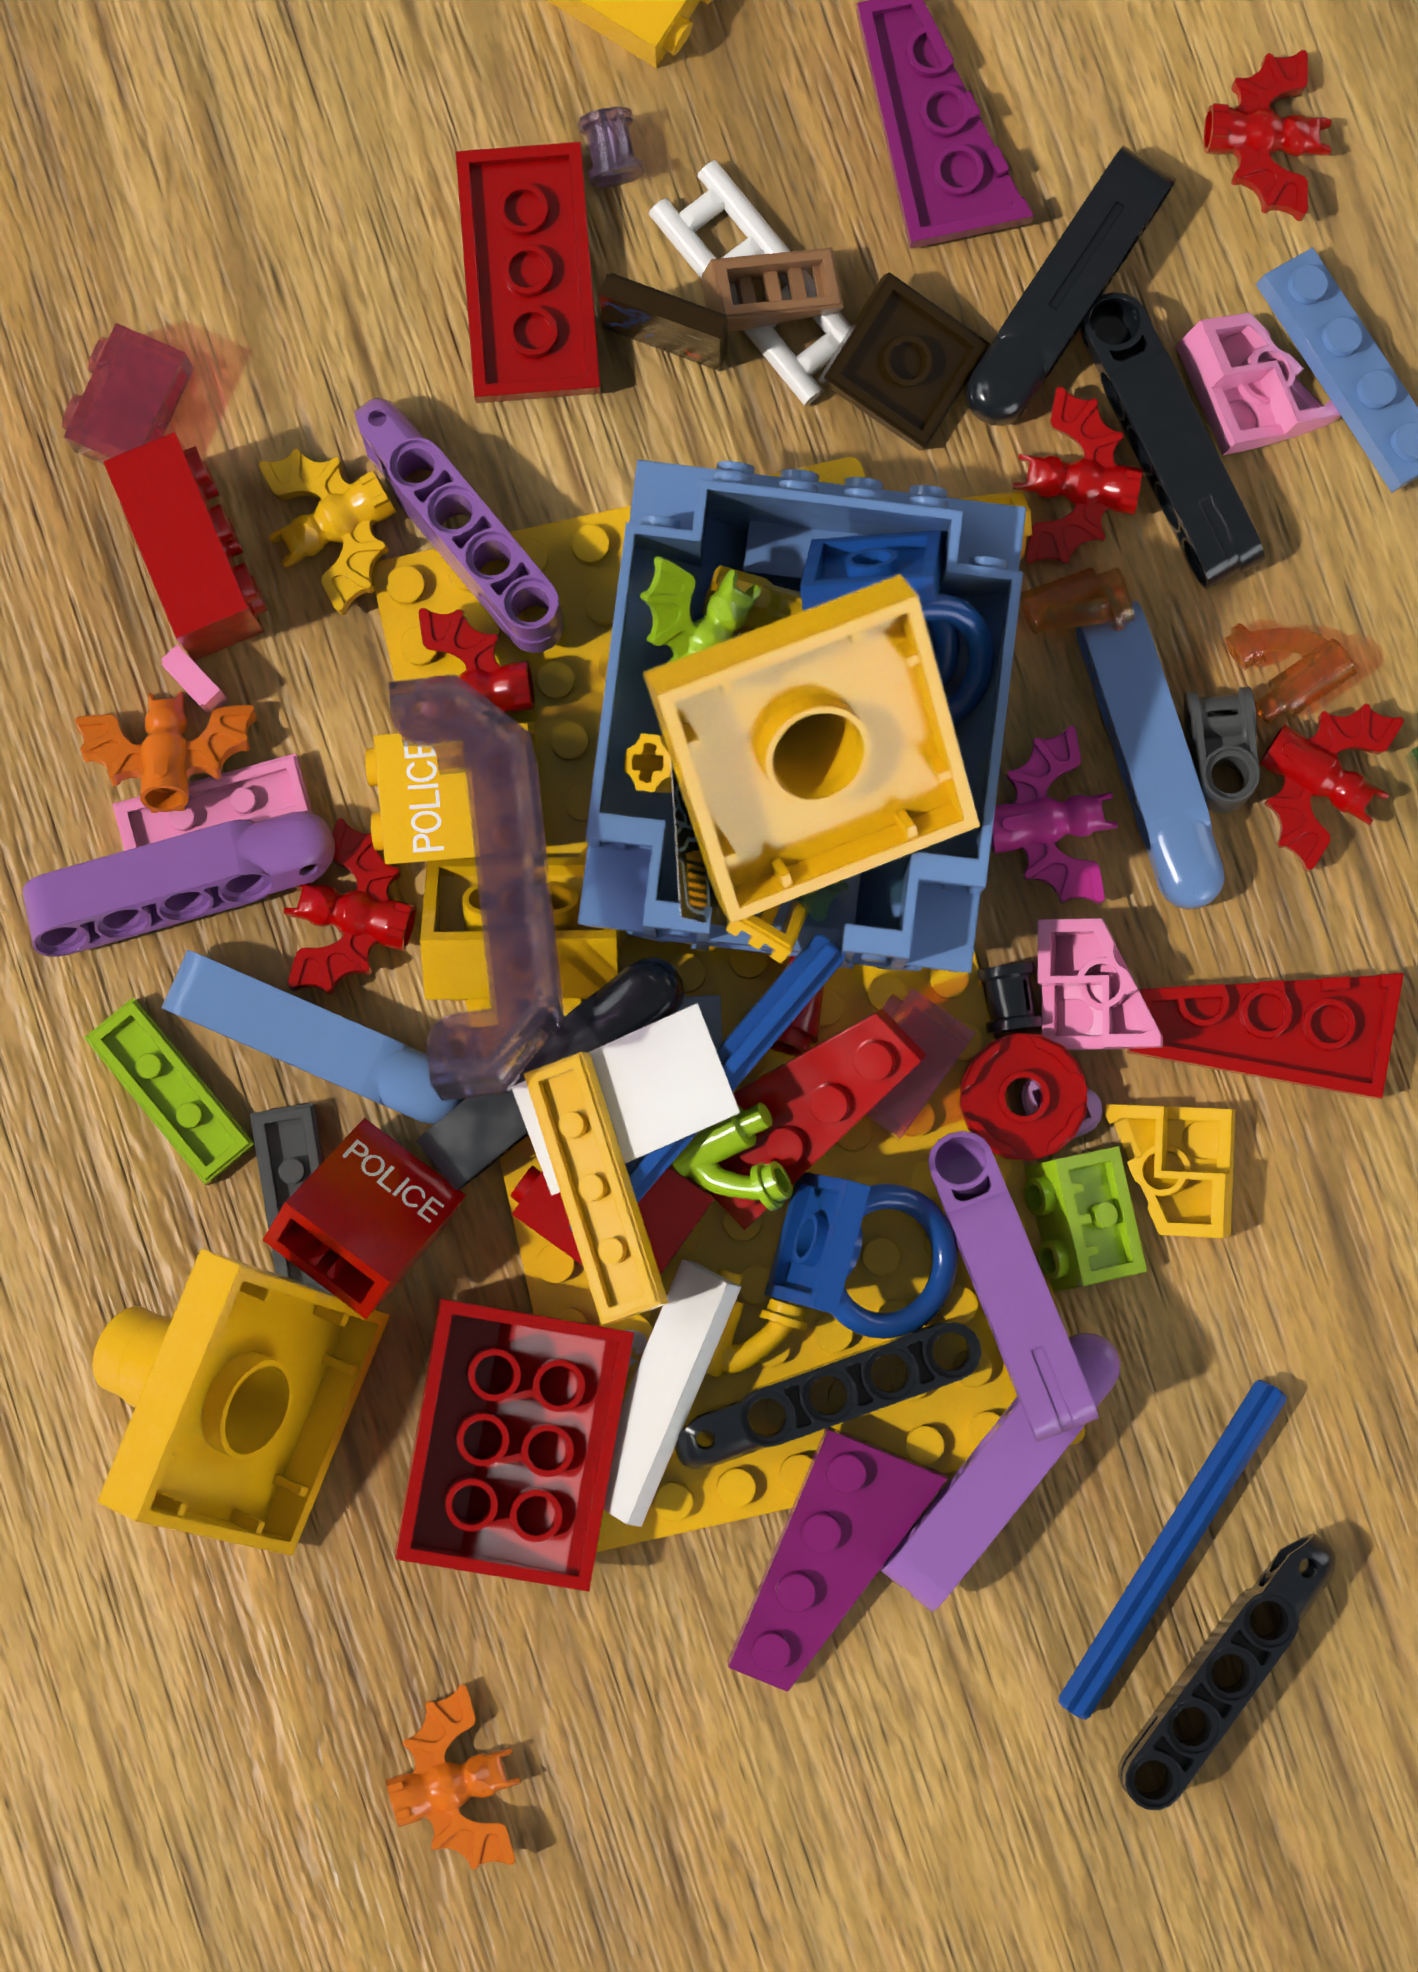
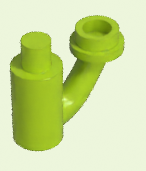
[672,1103,792,1211]

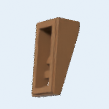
[702,247,844,332]

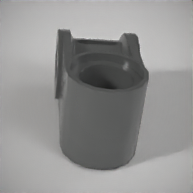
[1183,686,1260,813]

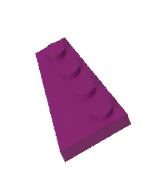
[856,0,1034,249]
[727,1427,948,1692]

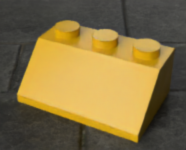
[420,857,619,1001]

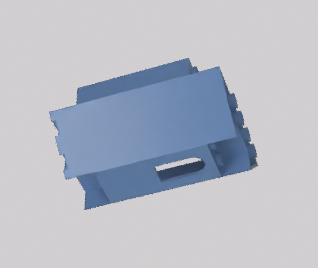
[578,459,1026,973]

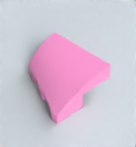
[1176,313,1341,455]
[1038,918,1163,1051]

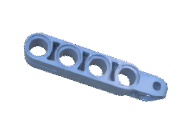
[1075,601,1225,910]
[161,950,466,1125]

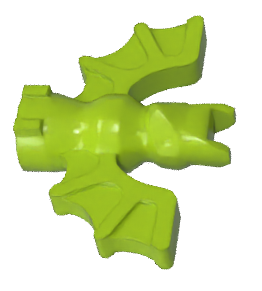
[640,556,762,663]

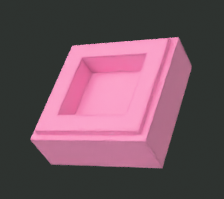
[161,644,229,714]

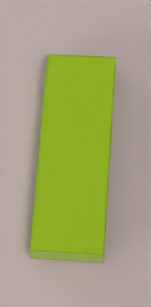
[84,997,255,1185]

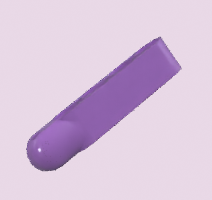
[354,397,564,653]
[22,811,335,957]
[928,1131,1099,1442]
[881,1333,1121,1612]

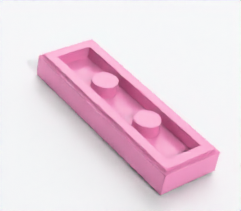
[112,753,314,850]

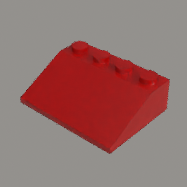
[394,1298,634,1592]

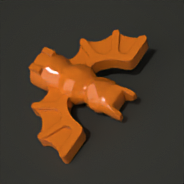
[75,691,256,813]
[386,1684,521,1870]

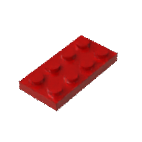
[456,141,601,403]

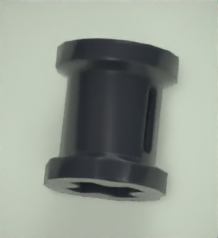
[977,962,1042,1034]

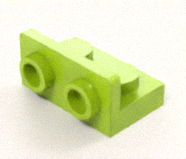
[1024,1146,1147,1292]

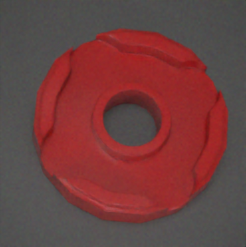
[959,1033,1087,1161]

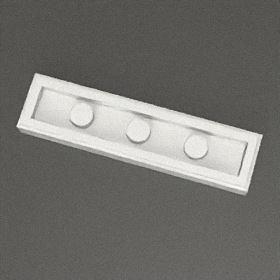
[604,1259,741,1527]

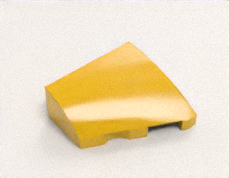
[1105,1104,1236,1238]

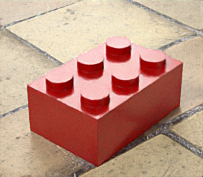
[103,432,268,661]

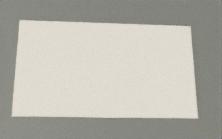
[511,1003,740,1195]

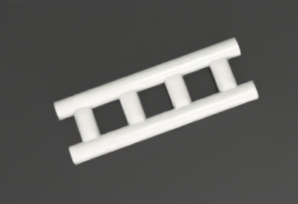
[648,160,851,406]

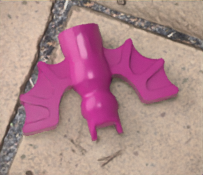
[991,726,1118,904]

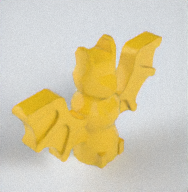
[259,449,398,616]

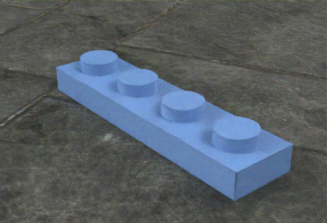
[1255,247,1418,493]

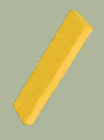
[524,1052,669,1325]

